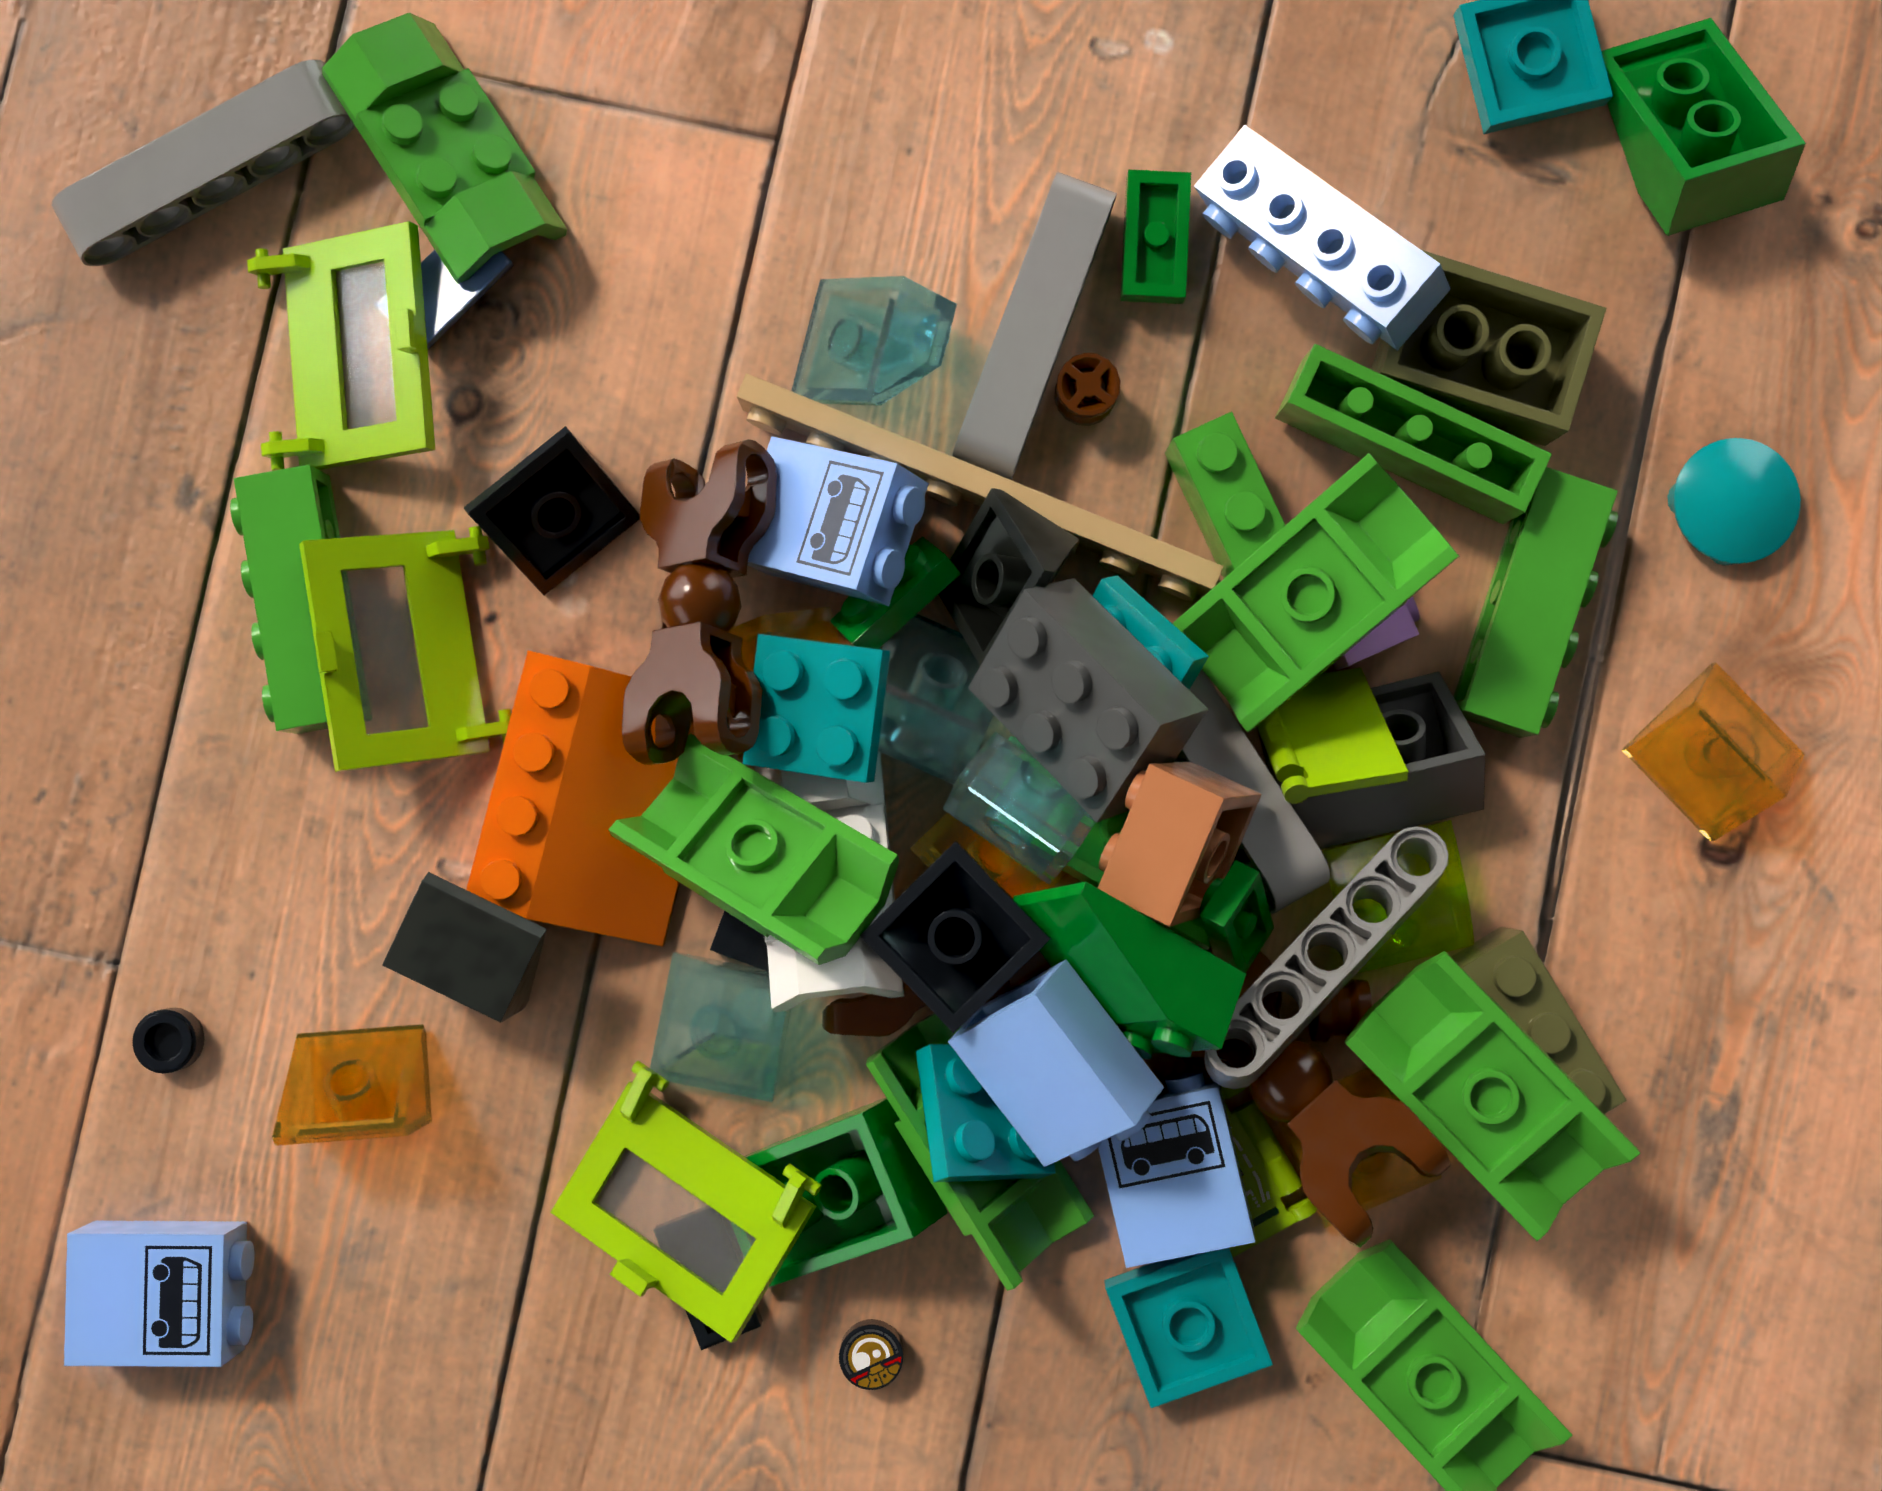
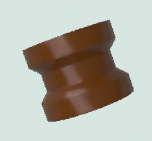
[1054,353,1120,426]
[1308,979,1372,1042]

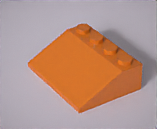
[466,650,695,947]

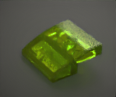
[1322,820,1474,974]

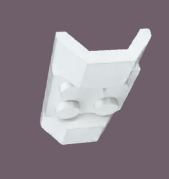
[754,749,904,1012]

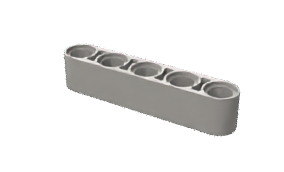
[52,60,355,266]
[952,172,1117,480]
[1174,669,1330,914]
[1204,826,1448,1089]

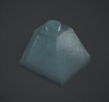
[791,276,957,406]
[650,952,792,1102]

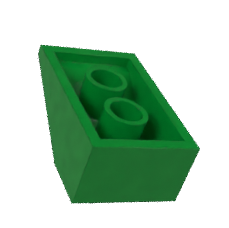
[1602,18,1806,236]
[1013,881,1246,1059]
[731,1098,948,1287]

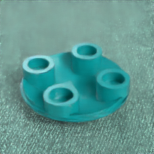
[1667,438,1801,566]

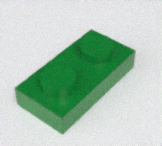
[1120,169,1192,304]
[829,536,961,649]
[1200,860,1274,973]

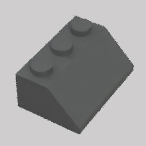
[1257,671,1486,849]

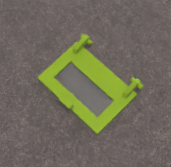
[247,221,435,471]
[299,526,511,772]
[550,1061,822,1343]

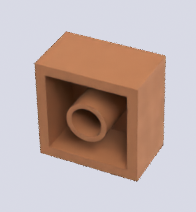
[1098,762,1262,927]

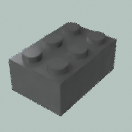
[968,578,1209,823]

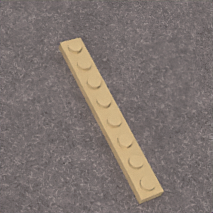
[736,373,1223,601]

